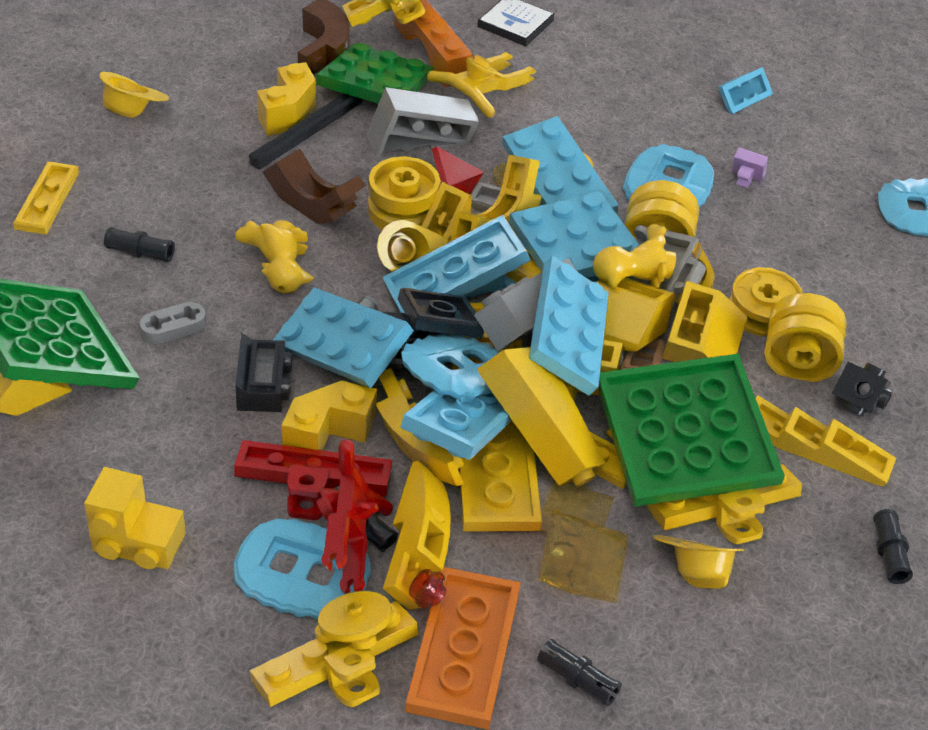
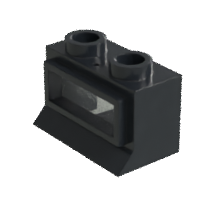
[235,332,292,412]

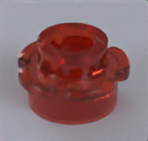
[409,569,447,609]

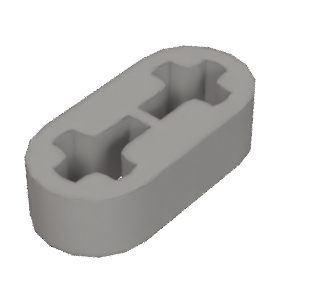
[139,302,206,344]

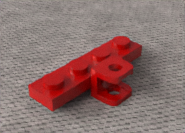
[234,440,393,521]

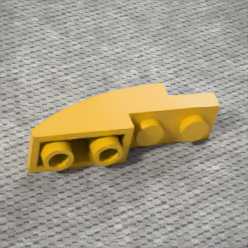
[375,368,464,487]
[383,460,451,610]

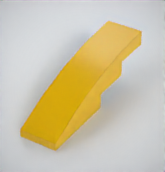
[755,395,896,487]

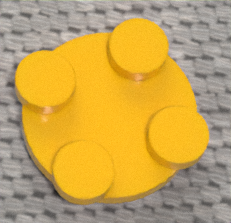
[315,591,398,650]

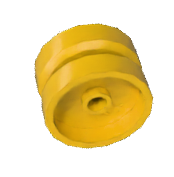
[368,156,441,230]
[624,180,700,238]
[764,293,847,382]

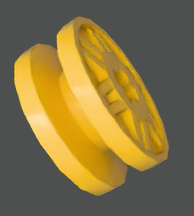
[730,267,803,336]

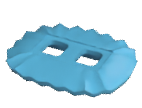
[622,144,714,208]
[878,178,928,237]
[402,333,500,398]
[233,519,372,620]

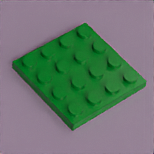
[0,279,140,389]
[598,353,785,507]

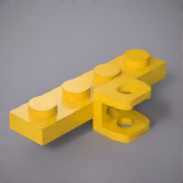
[342,0,425,27]
[648,464,802,544]
[249,601,419,707]

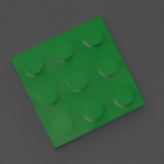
[316,43,434,104]

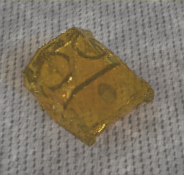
[538,508,628,603]

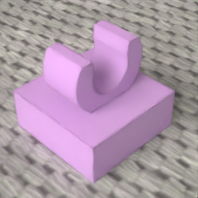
[732,147,768,188]

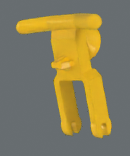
[427,52,536,118]

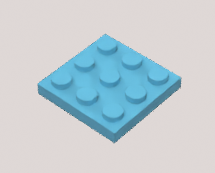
[509,191,639,278]

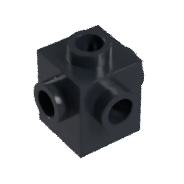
[832,361,893,417]

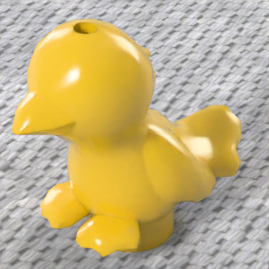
[235,220,314,294]
[593,224,676,289]

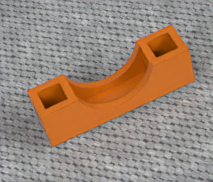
[394,0,473,88]

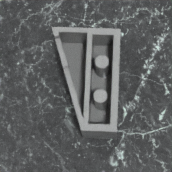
[366,87,479,157]
[474,258,577,351]

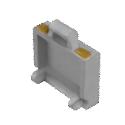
[626,225,706,310]

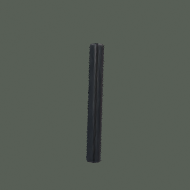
[248,93,362,169]

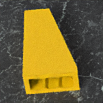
[477,347,606,487]

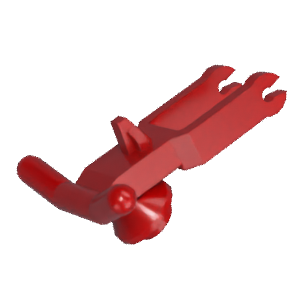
[316,439,393,594]

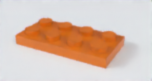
[405,567,521,730]

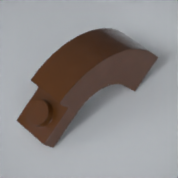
[298,0,350,74]
[263,149,366,224]

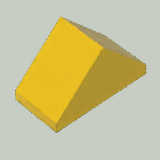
[422,182,472,243]

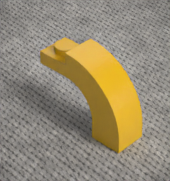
[450,155,542,242]

